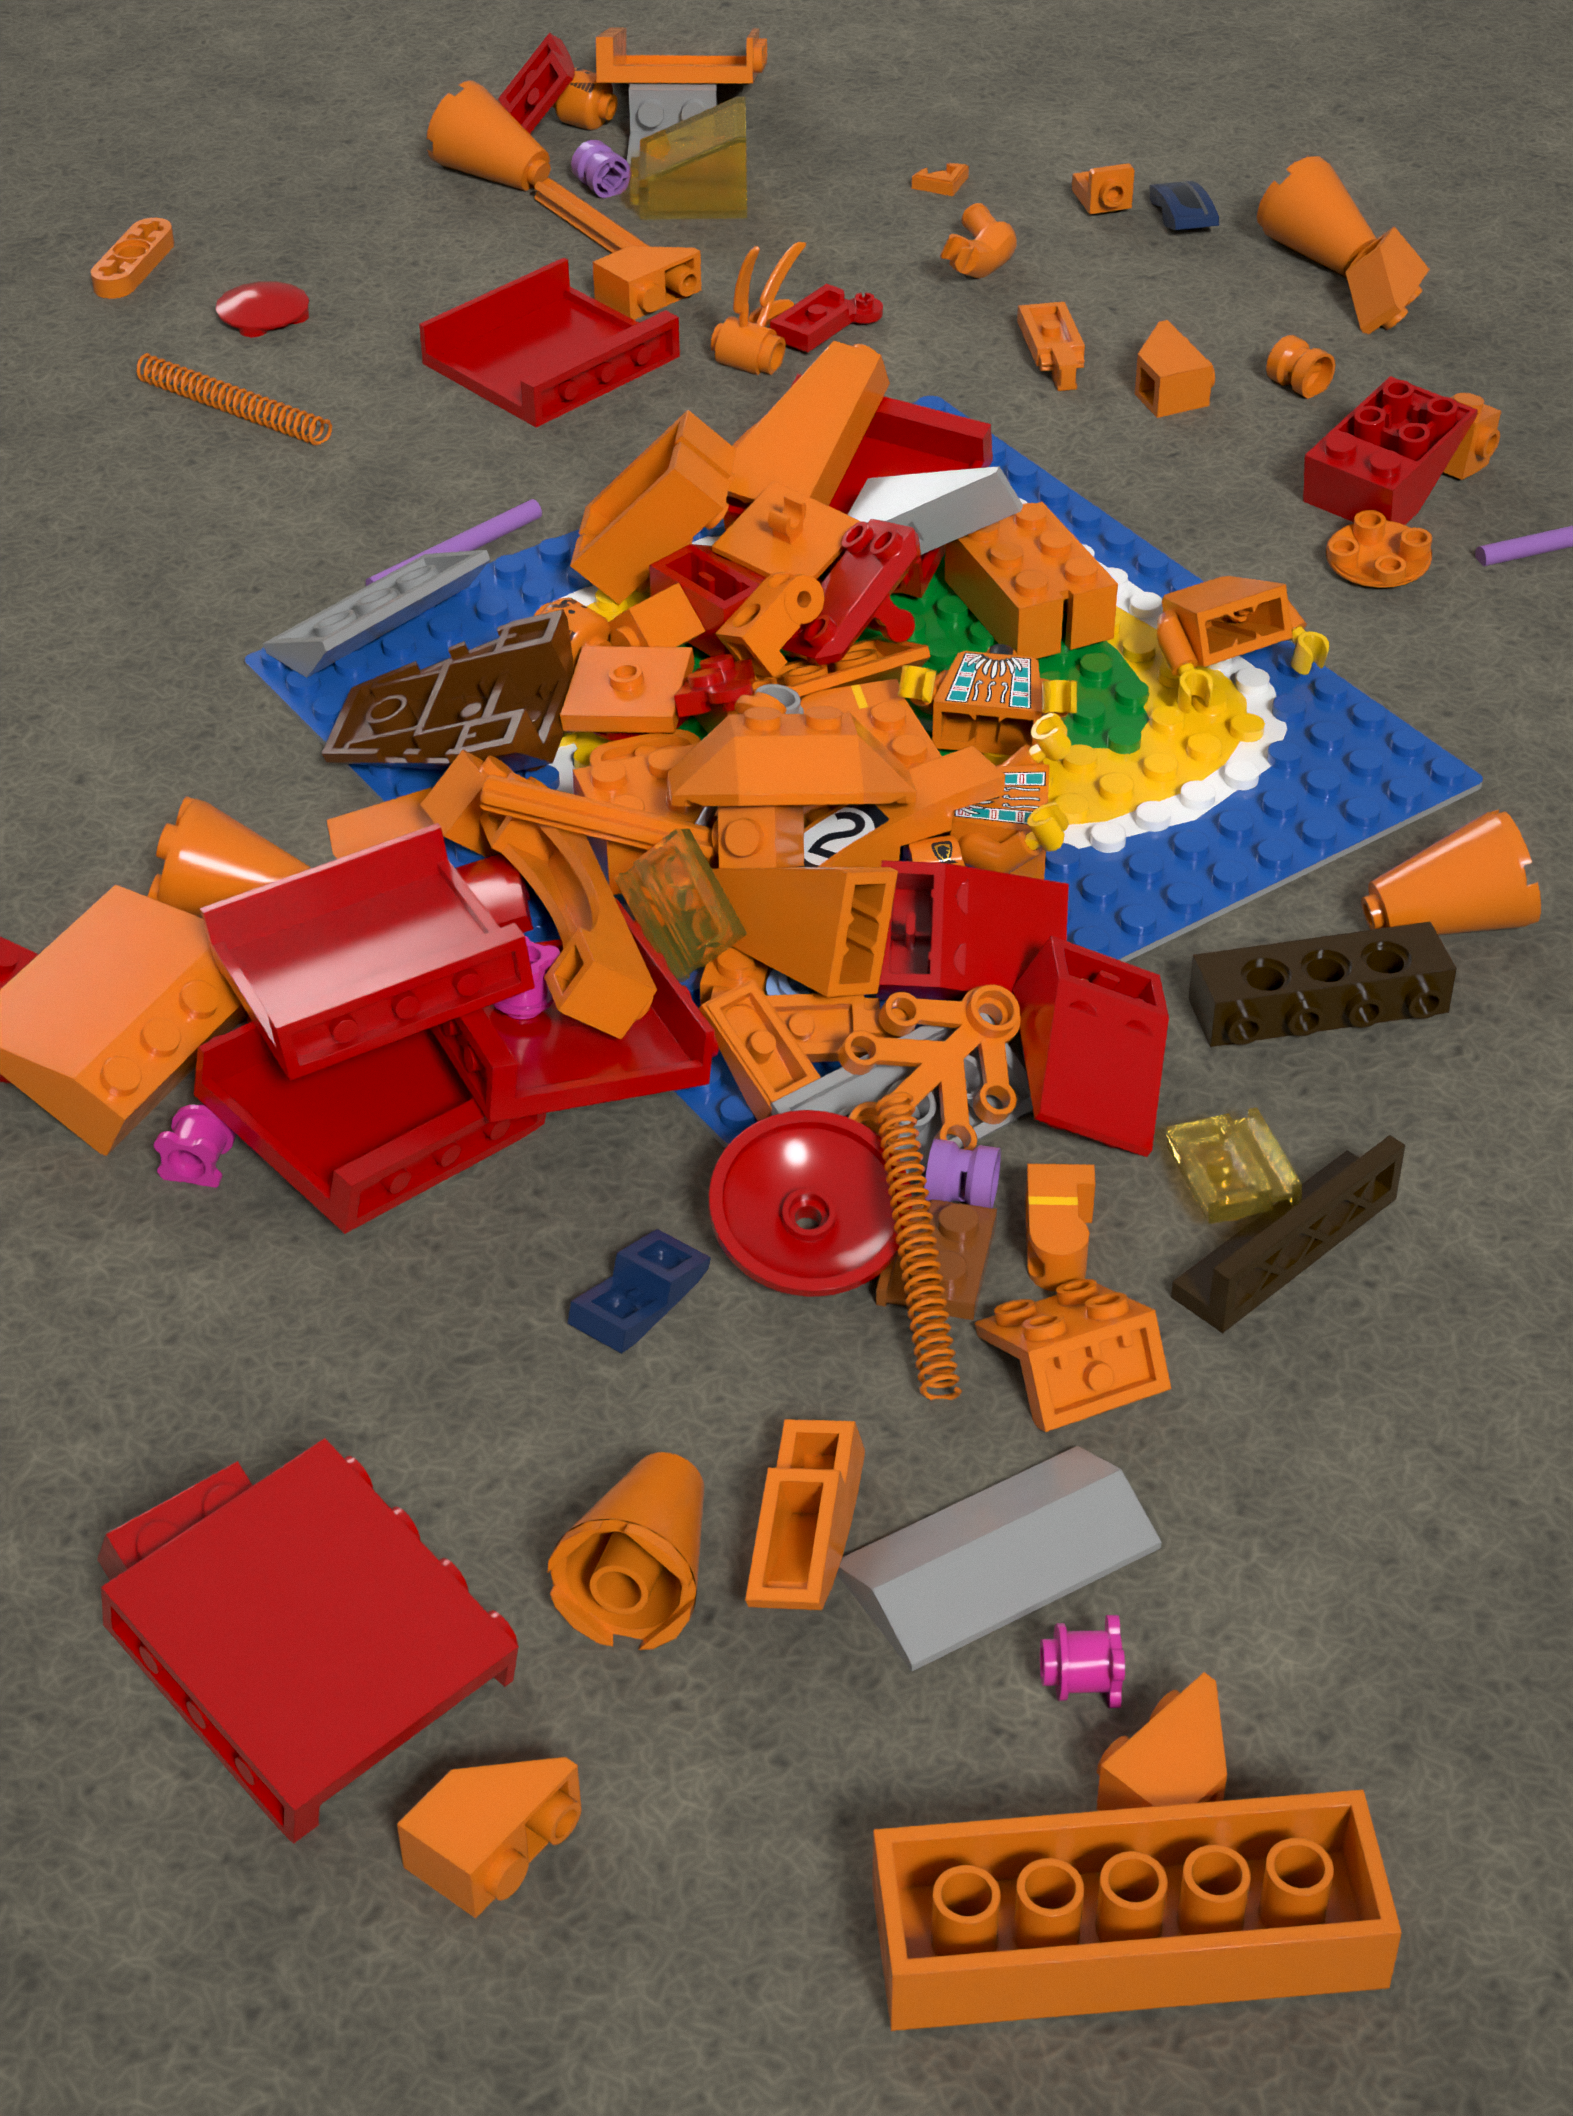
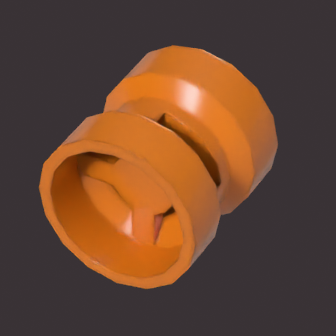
[1266,335,1336,399]

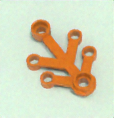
[838,985,1021,1151]

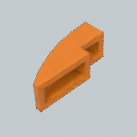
[745,1419,865,1610]

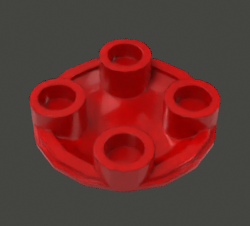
[215,281,309,337]

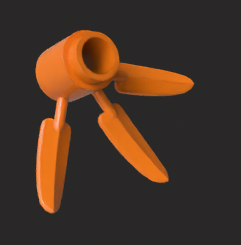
[711,242,806,375]

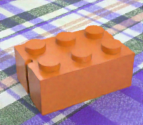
[570,410,737,605]
[945,502,1118,659]

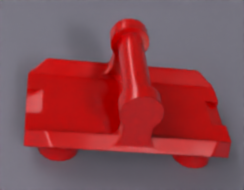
[779,519,921,666]

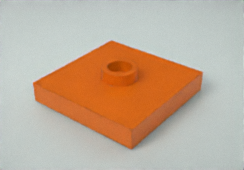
[560,646,695,733]

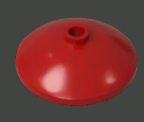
[709,1110,912,1297]

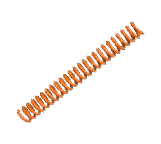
[136,353,332,446]
[875,1092,962,1400]

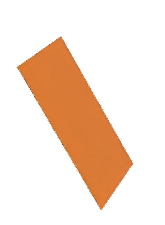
[327,787,434,859]

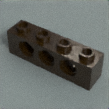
[1188,921,1457,1047]

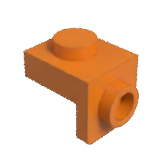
[1072,163,1135,214]

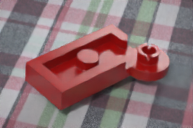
[770,283,883,352]
[674,654,756,718]

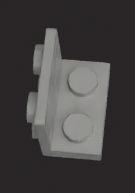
[627,83,718,173]

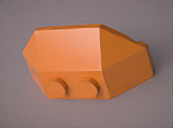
[667,706,916,807]

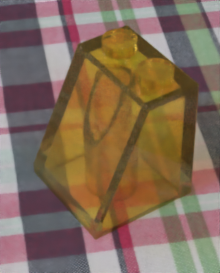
[630,97,747,220]

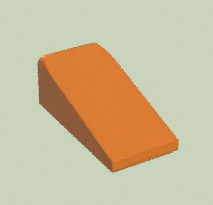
[699,978,821,1121]

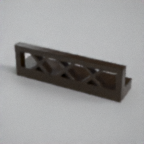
[1171,1135,1406,1334]

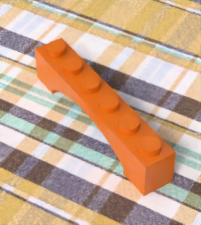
[479,772,657,1039]

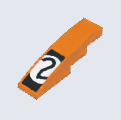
[799,746,1006,867]

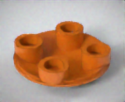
[1326,510,1432,588]

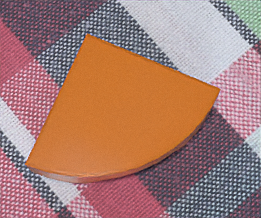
[912,163,969,196]

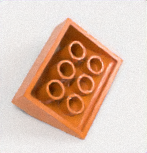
[0,884,248,1156]

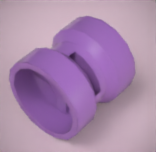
[571,140,631,199]
[924,1139,1001,1208]

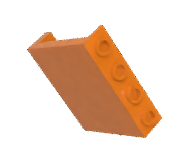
[596,28,767,84]

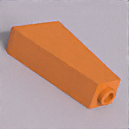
[726,341,890,509]
[696,867,898,997]

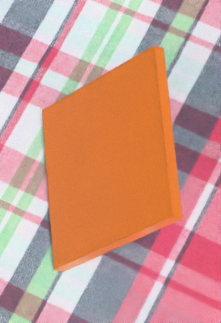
[712,481,861,580]

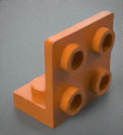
[975,1279,1171,1432]

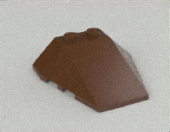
[321,609,574,772]

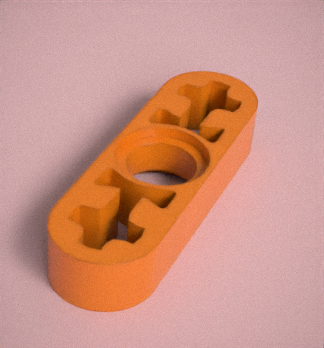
[91,218,174,299]

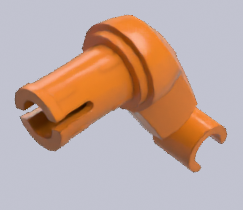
[939,203,1017,279]

